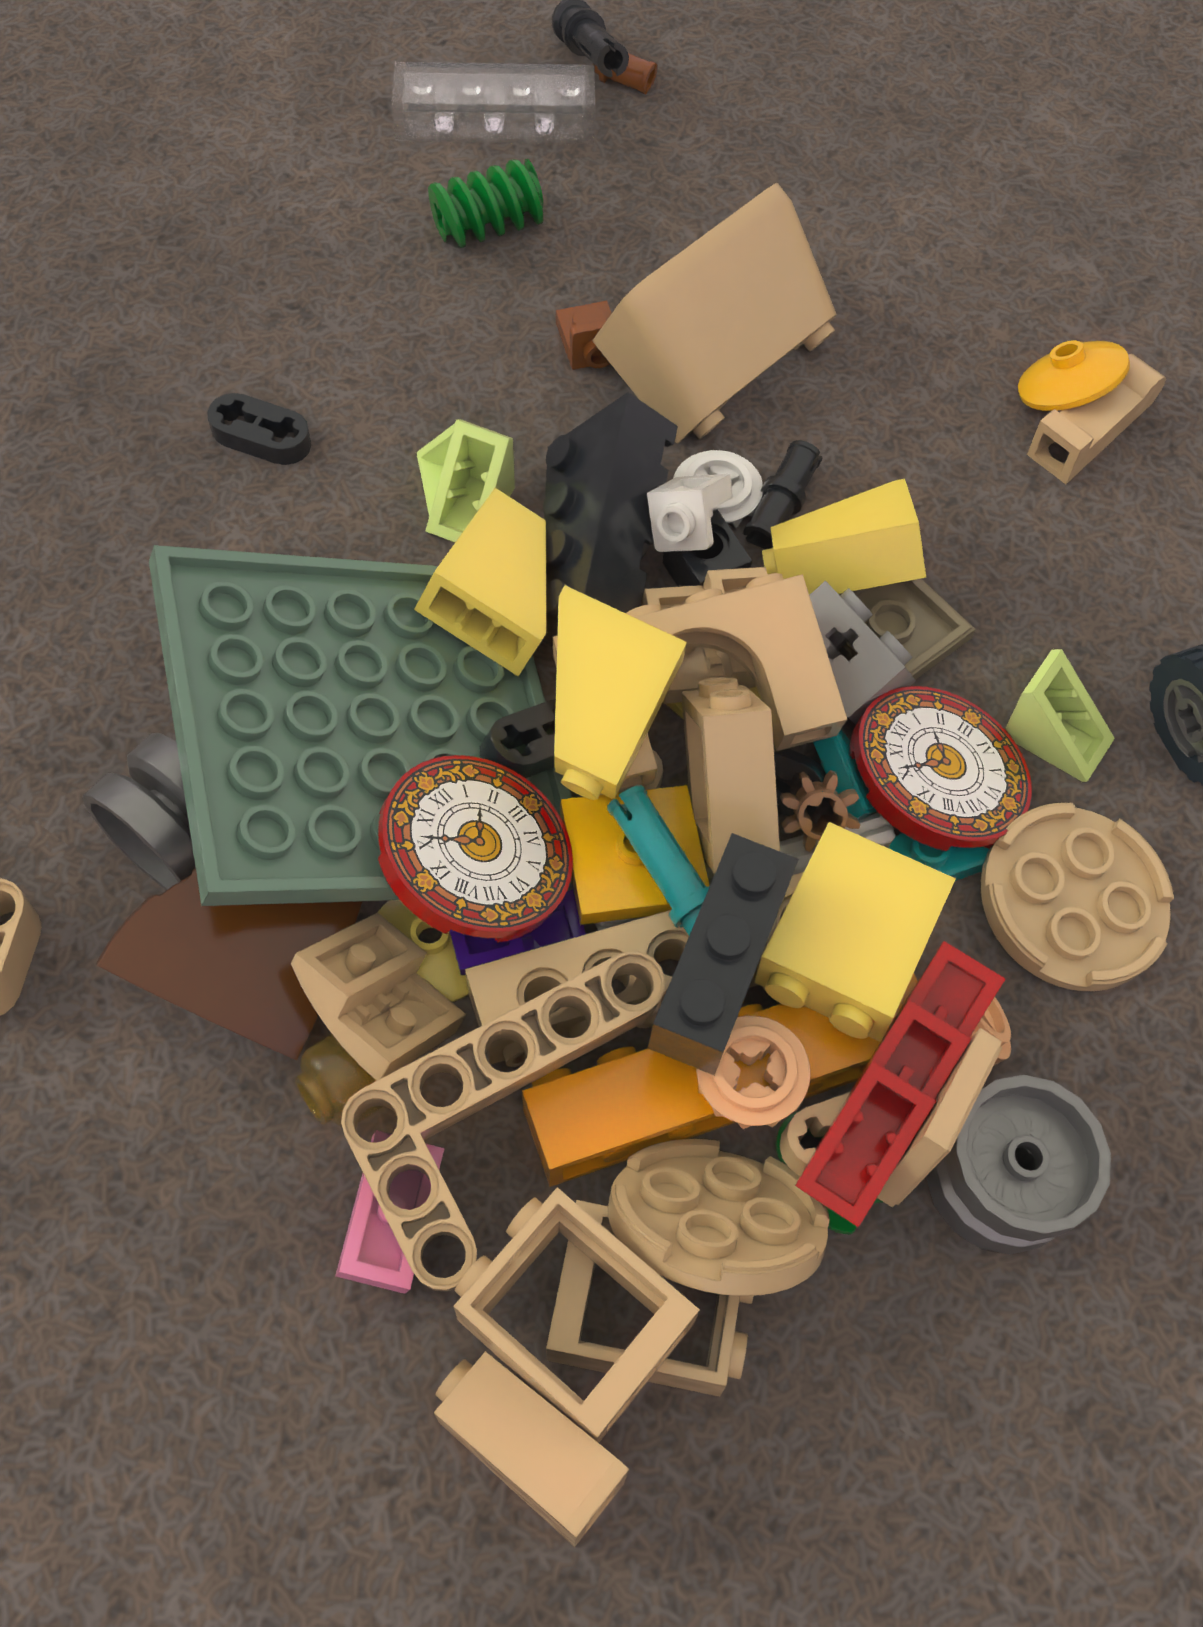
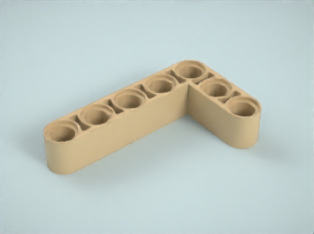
[341,951,665,1292]

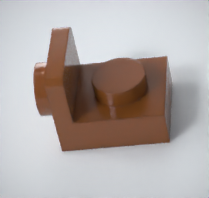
[556,301,612,370]

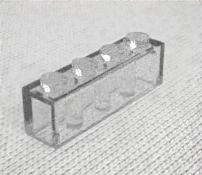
[392,62,595,145]

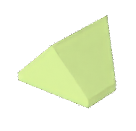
[416,419,515,542]
[1005,649,1115,782]

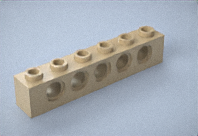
[465,872,804,1067]

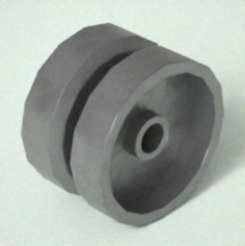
[83,733,195,890]
[926,1075,1111,1255]

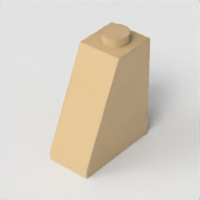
[434,1351,629,1547]

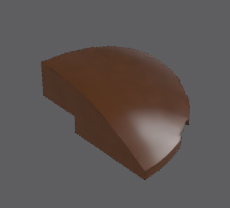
[96,867,363,1060]

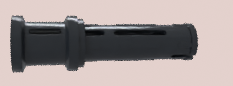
[552,0,629,77]

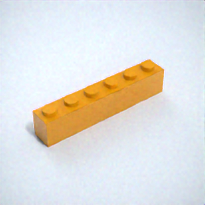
[522,973,918,1187]

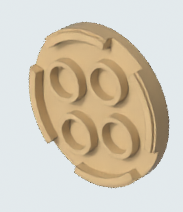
[981,803,1174,991]
[608,1139,830,1296]

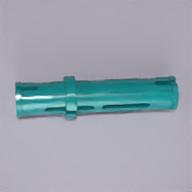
[607,785,710,936]

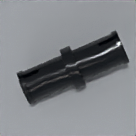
[743,440,823,549]

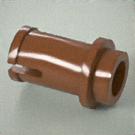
[592,53,658,95]

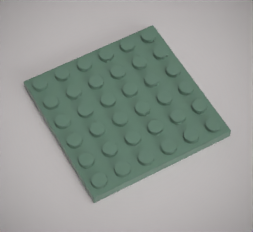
[149,545,575,906]

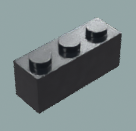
[648,833,799,1076]

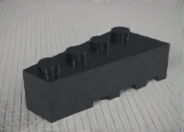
[542,392,678,647]

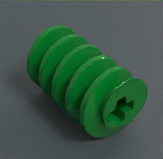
[428,159,543,248]

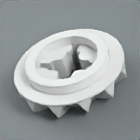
[673,450,763,528]

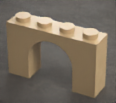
[553,573,847,795]

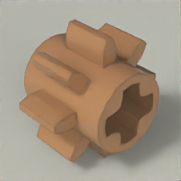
[780,770,861,852]

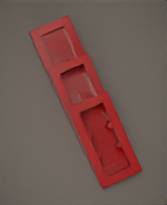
[795,941,1005,1227]

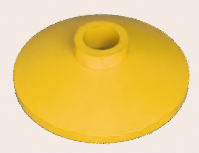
[1018,340,1130,411]

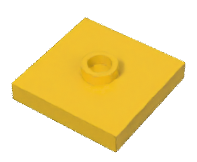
[560,785,710,925]

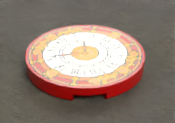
[850,686,1032,851]
[378,755,573,943]

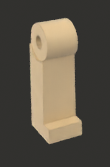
[1027,354,1166,484]

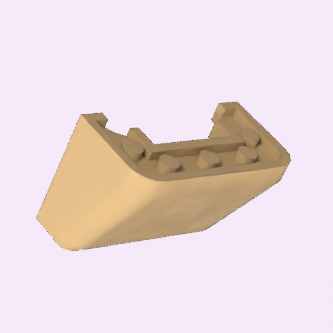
[592,183,837,443]

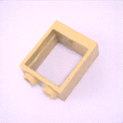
[681,677,780,875]
[453,1187,700,1443]
[546,1200,754,1397]

